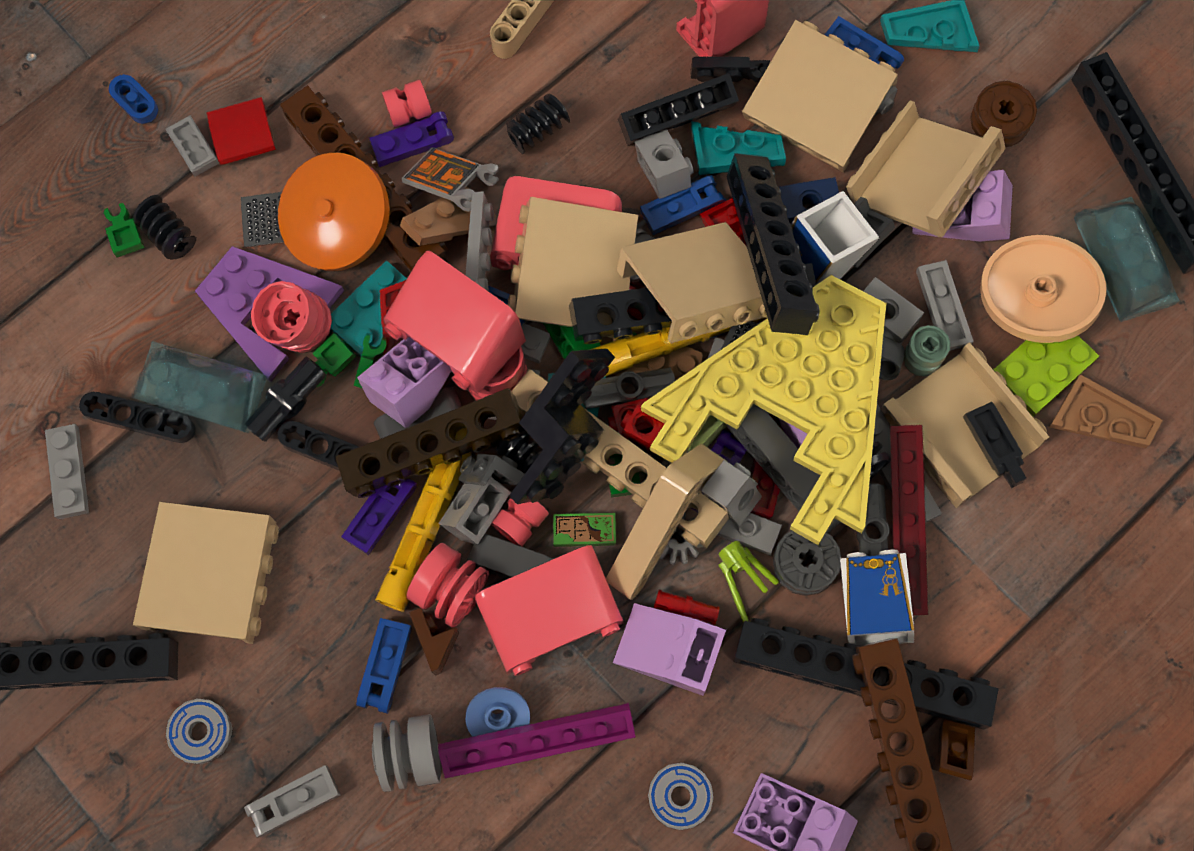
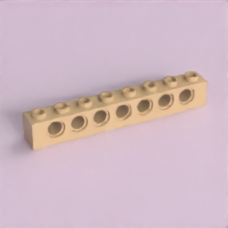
[512,369,729,549]

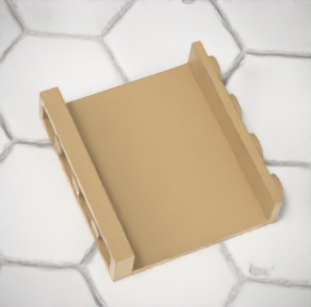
[742,20,898,173]
[846,101,1006,238]
[507,197,638,338]
[617,222,767,343]
[881,342,1049,508]
[133,502,279,644]

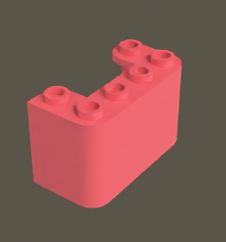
[676,0,769,57]

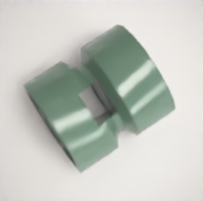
[903,325,950,377]

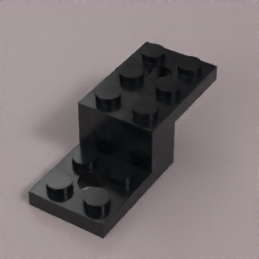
[509,349,615,504]

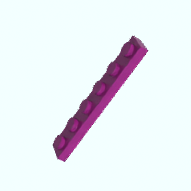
[438,703,636,779]

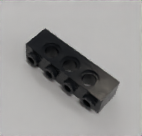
[618,73,739,146]

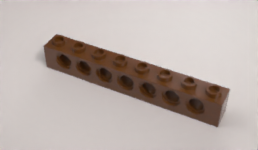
[280,85,448,272]
[852,638,953,851]

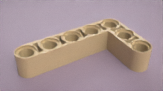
[490,0,554,59]
[606,444,726,600]

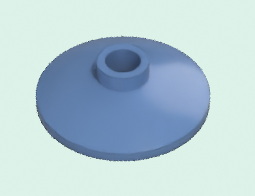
[465,687,530,737]

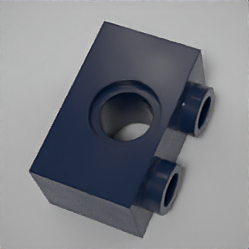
[779,177,839,224]

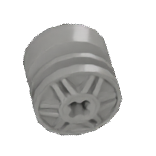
[372,714,441,792]

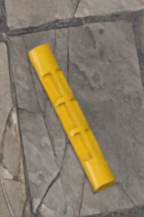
[590,318,767,377]
[375,428,472,612]

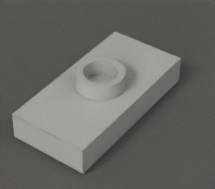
[166,115,219,177]
[717,513,782,555]

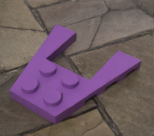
[195,246,344,382]

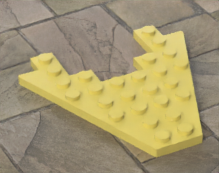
[641,275,886,546]

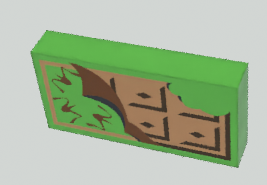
[553,513,616,547]

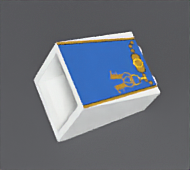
[792,191,879,285]
[840,550,914,646]

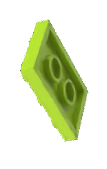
[993,336,1099,417]

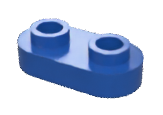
[109,75,158,124]

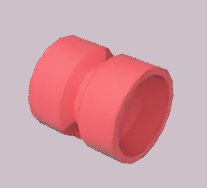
[382,79,432,128]
[491,498,549,547]

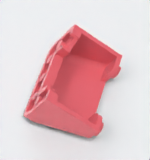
[490,176,622,270]
[384,251,526,394]
[474,545,623,676]

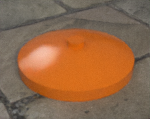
[278,153,390,271]

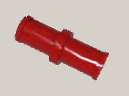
[654,589,720,626]

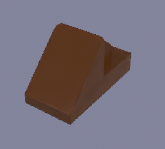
[409,608,459,676]
[932,719,975,780]

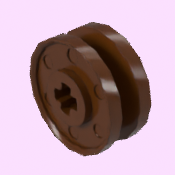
[970,81,1037,147]

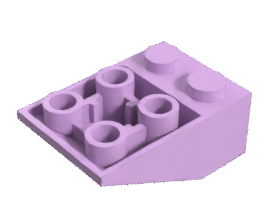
[912,170,1013,242]
[357,337,451,428]
[613,603,726,696]
[733,773,858,851]

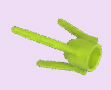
[718,540,779,622]

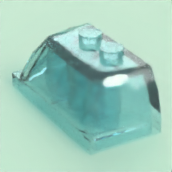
[1074,196,1180,322]
[131,341,267,433]

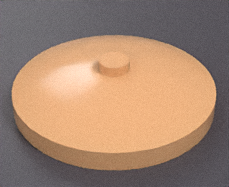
[980,235,1106,343]

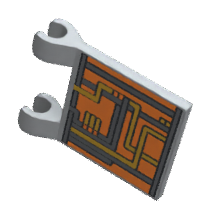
[402,147,499,212]

